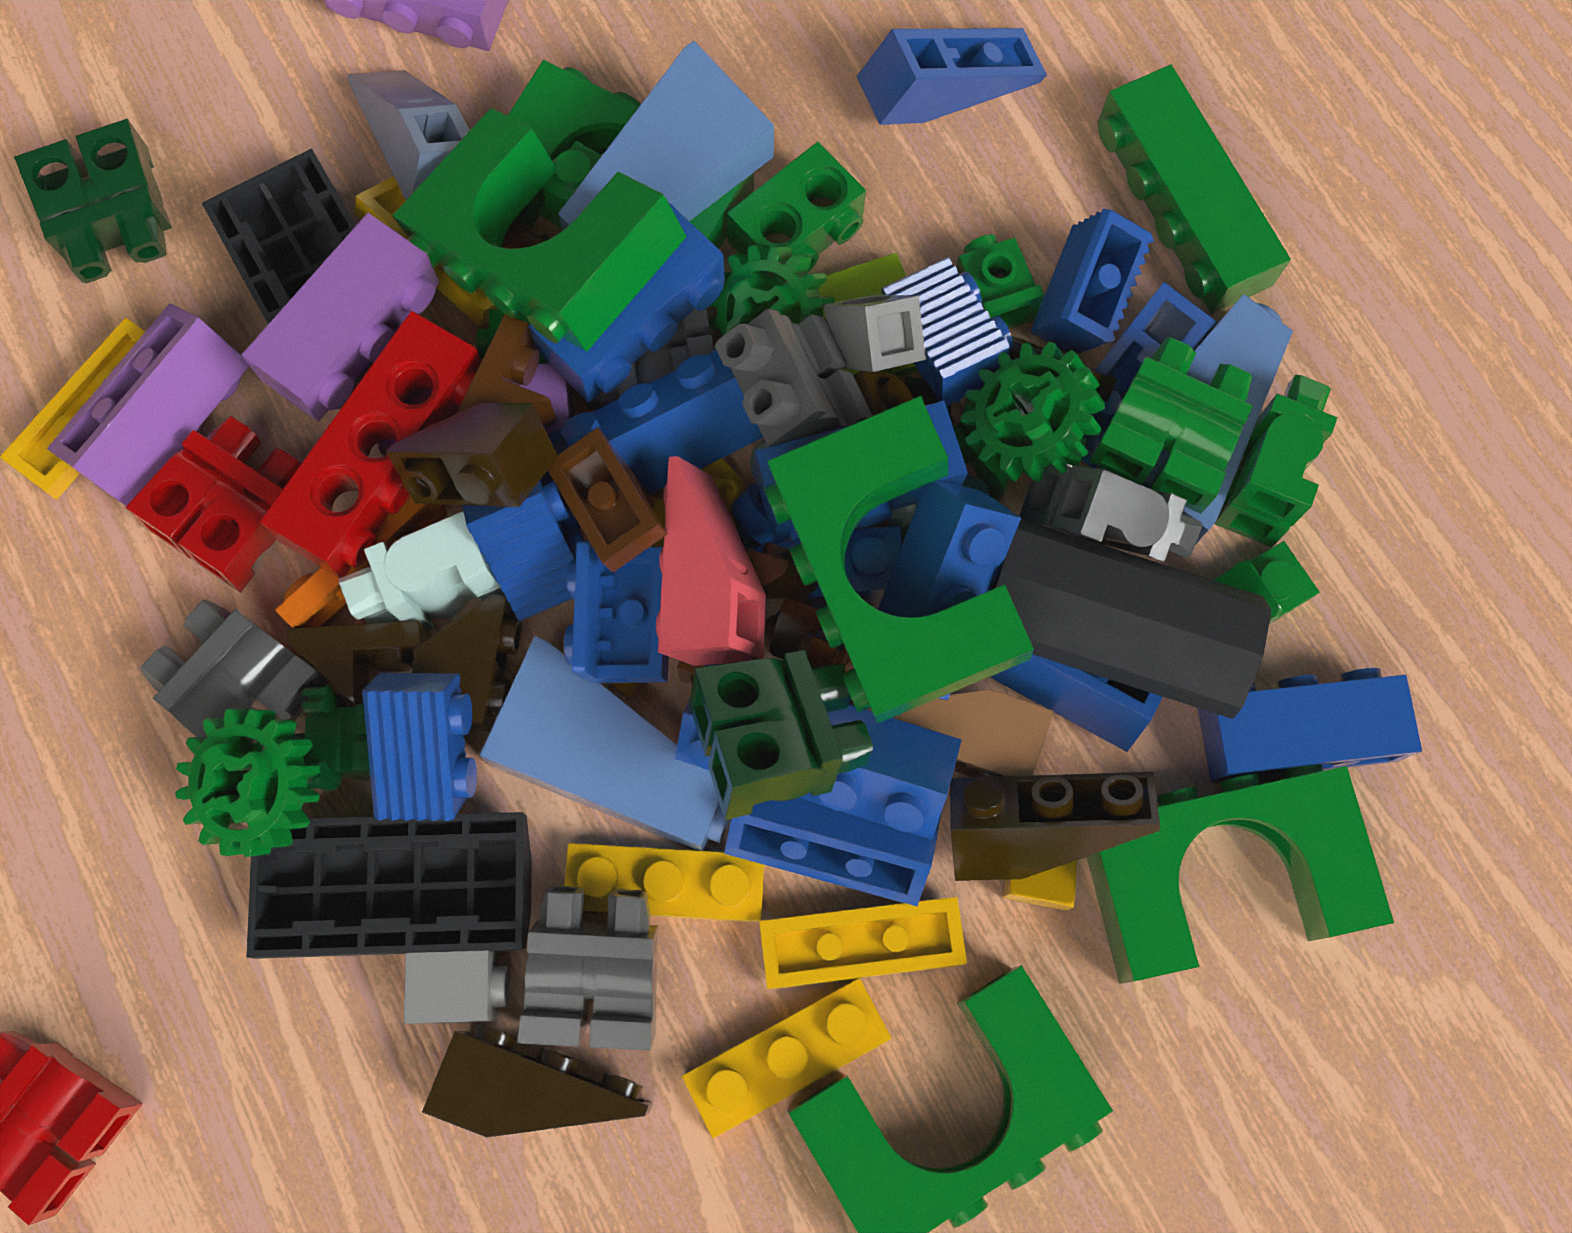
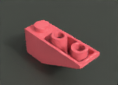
[656,456,766,666]

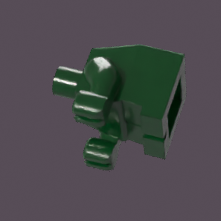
[291,686,371,791]

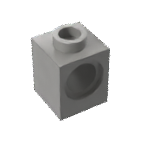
[824,294,926,372]
[404,950,510,1024]

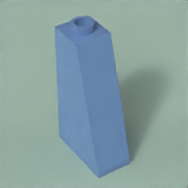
[558,41,774,231]
[1098,294,1293,544]
[480,636,730,851]

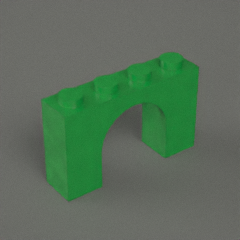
[507,60,754,249]
[392,108,687,352]
[763,396,1034,723]
[1087,764,1394,984]
[787,965,1113,1233]

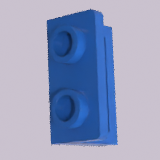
[564,540,669,683]

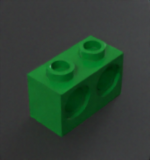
[727,141,866,285]

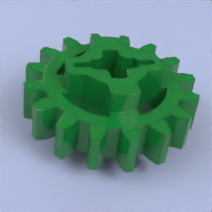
[708,245,835,350]
[961,342,1105,482]
[175,709,321,857]

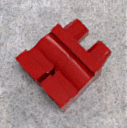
[125,416,302,593]
[0,1031,143,1225]

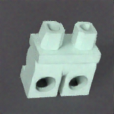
[339,512,505,631]

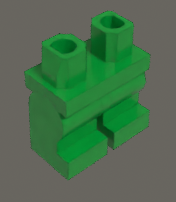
[1089,337,1254,514]
[1214,374,1338,547]

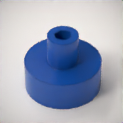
[732,483,783,548]

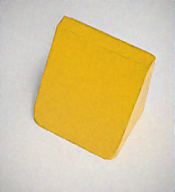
[1002,860,1077,911]

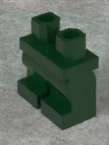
[14,119,172,283]
[689,650,873,820]

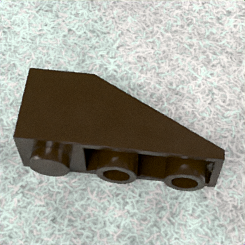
[950,772,1160,881]
[422,1023,653,1138]

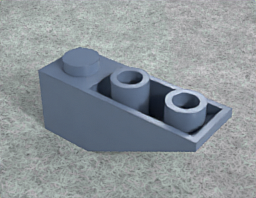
[348,70,470,200]

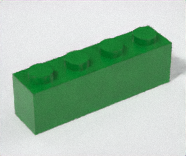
[1098,64,1291,315]

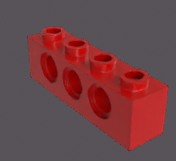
[260,310,482,578]

